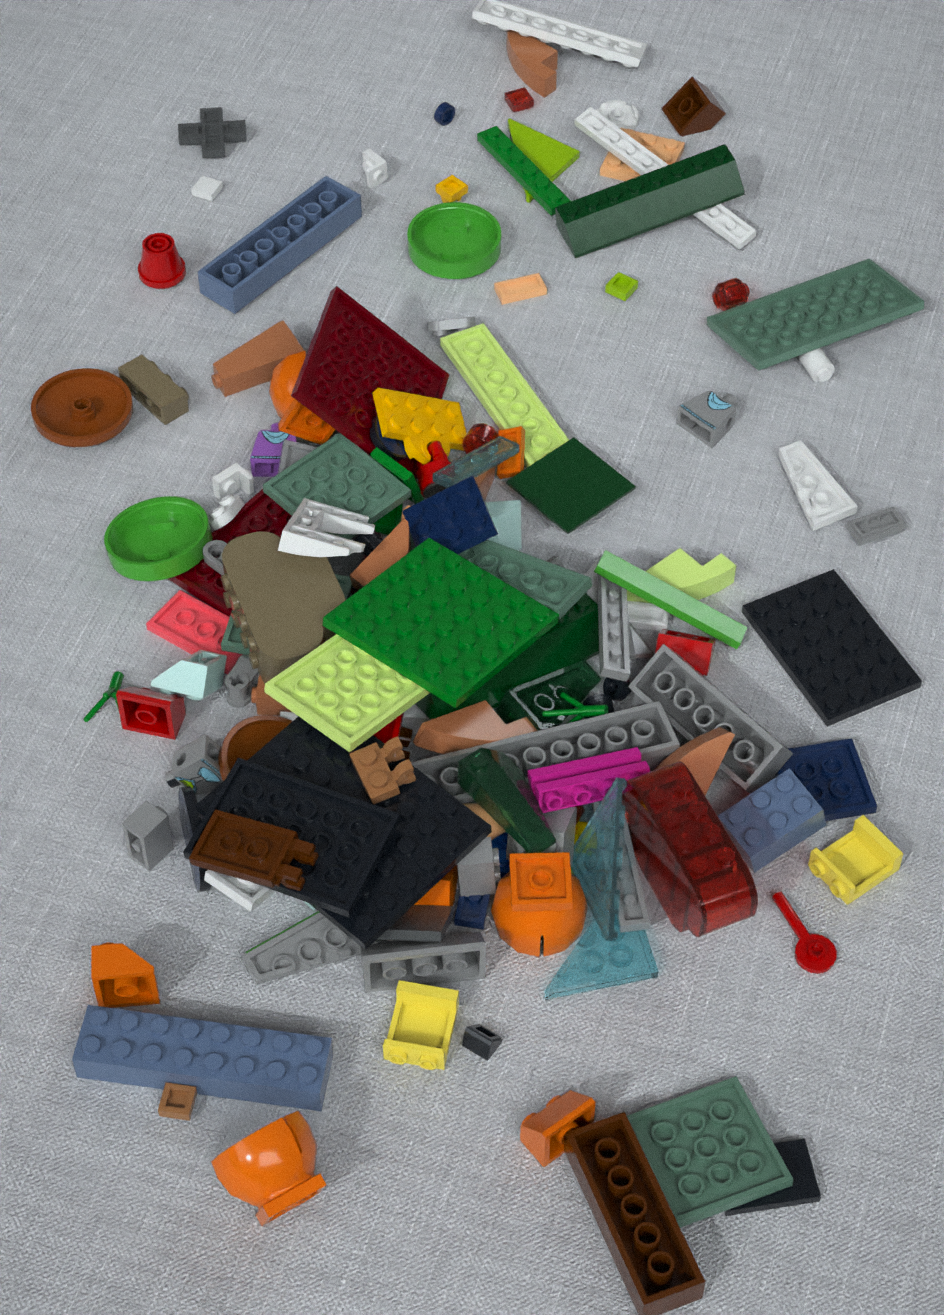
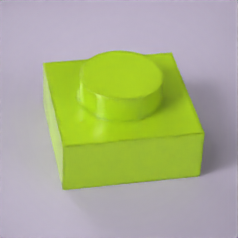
[605,272,638,301]

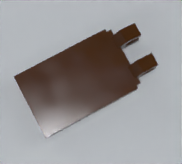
[189,809,318,891]

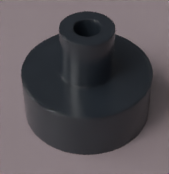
[603,677,632,701]

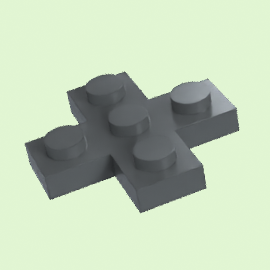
[178,107,247,158]

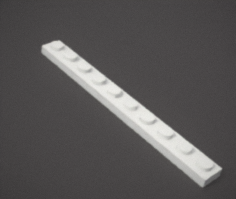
[575,107,756,250]

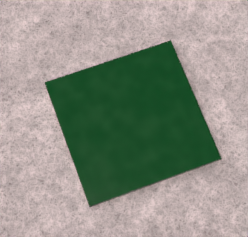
[506,437,636,534]

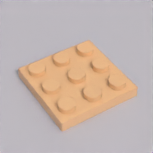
[600,128,685,181]

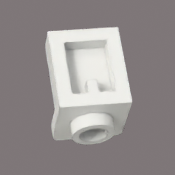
[362,148,388,189]
[212,463,254,500]

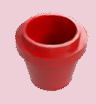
[138,233,186,289]

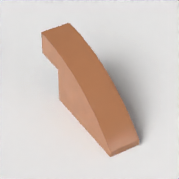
[506,30,558,98]
[350,519,411,591]
[413,700,538,754]
[627,727,735,824]

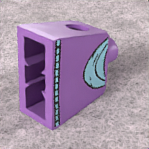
[250,423,297,477]

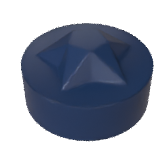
[434,102,455,126]

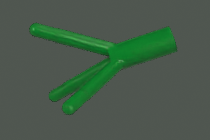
[83,671,124,722]
[542,692,608,724]

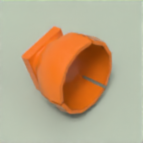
[269,350,335,445]
[491,852,588,957]
[212,1111,327,1226]

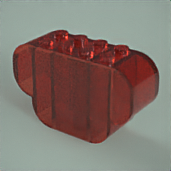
[621,761,758,937]

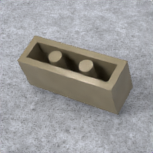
[118,354,189,425]

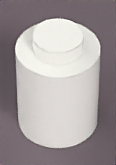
[799,348,835,382]

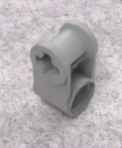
[225,654,260,708]

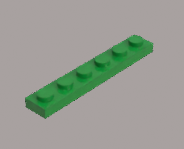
[477,126,571,216]

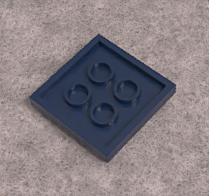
[402,476,498,554]
[775,738,877,821]

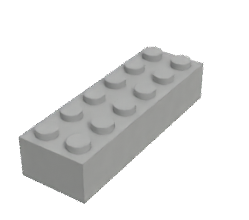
[628,644,793,793]

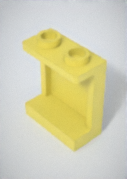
[808,815,904,905]
[383,980,459,1070]

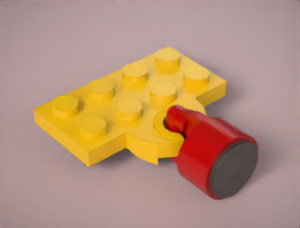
[372,388,470,498]

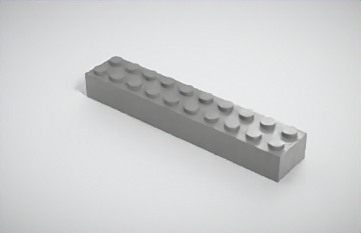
[411,701,680,807]

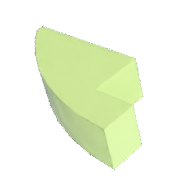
[627,548,736,603]

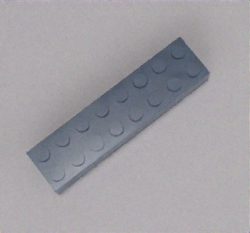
[198,176,362,314]
[72,1005,333,1112]

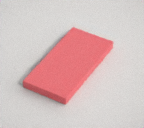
[146,590,248,675]

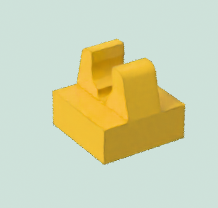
[436,175,468,203]

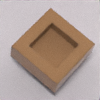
[158,1082,197,1121]

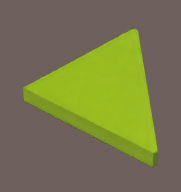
[507,118,580,203]

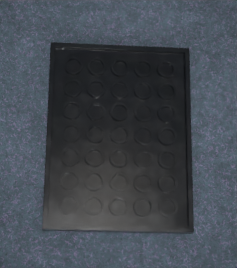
[196,716,492,950]

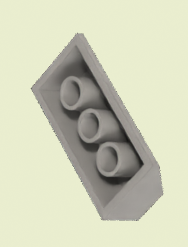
[360,932,486,993]

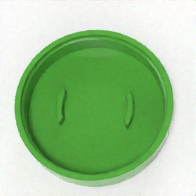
[407,202,501,279]
[104,496,212,581]

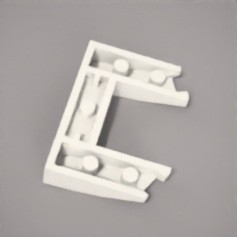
[278,498,375,557]

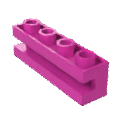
[528,747,650,814]

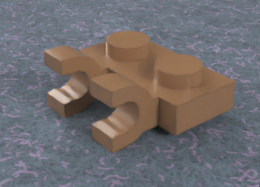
[349,736,416,804]

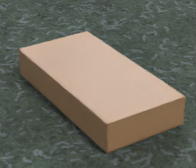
[494,273,547,305]

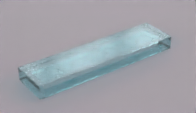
[433,436,520,488]

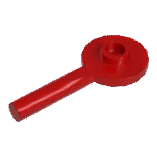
[772,892,837,974]

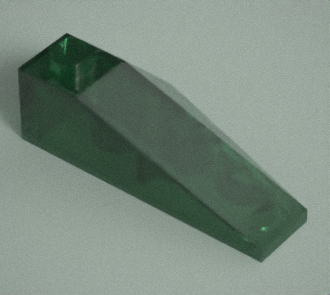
[495,660,601,731]
[457,748,556,853]

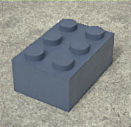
[717,768,826,873]

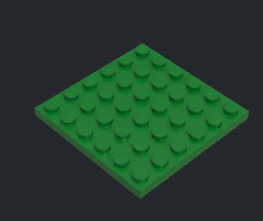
[323,538,560,708]

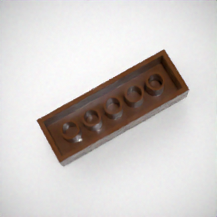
[564,1112,705,1315]

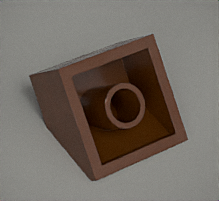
[661,76,726,137]

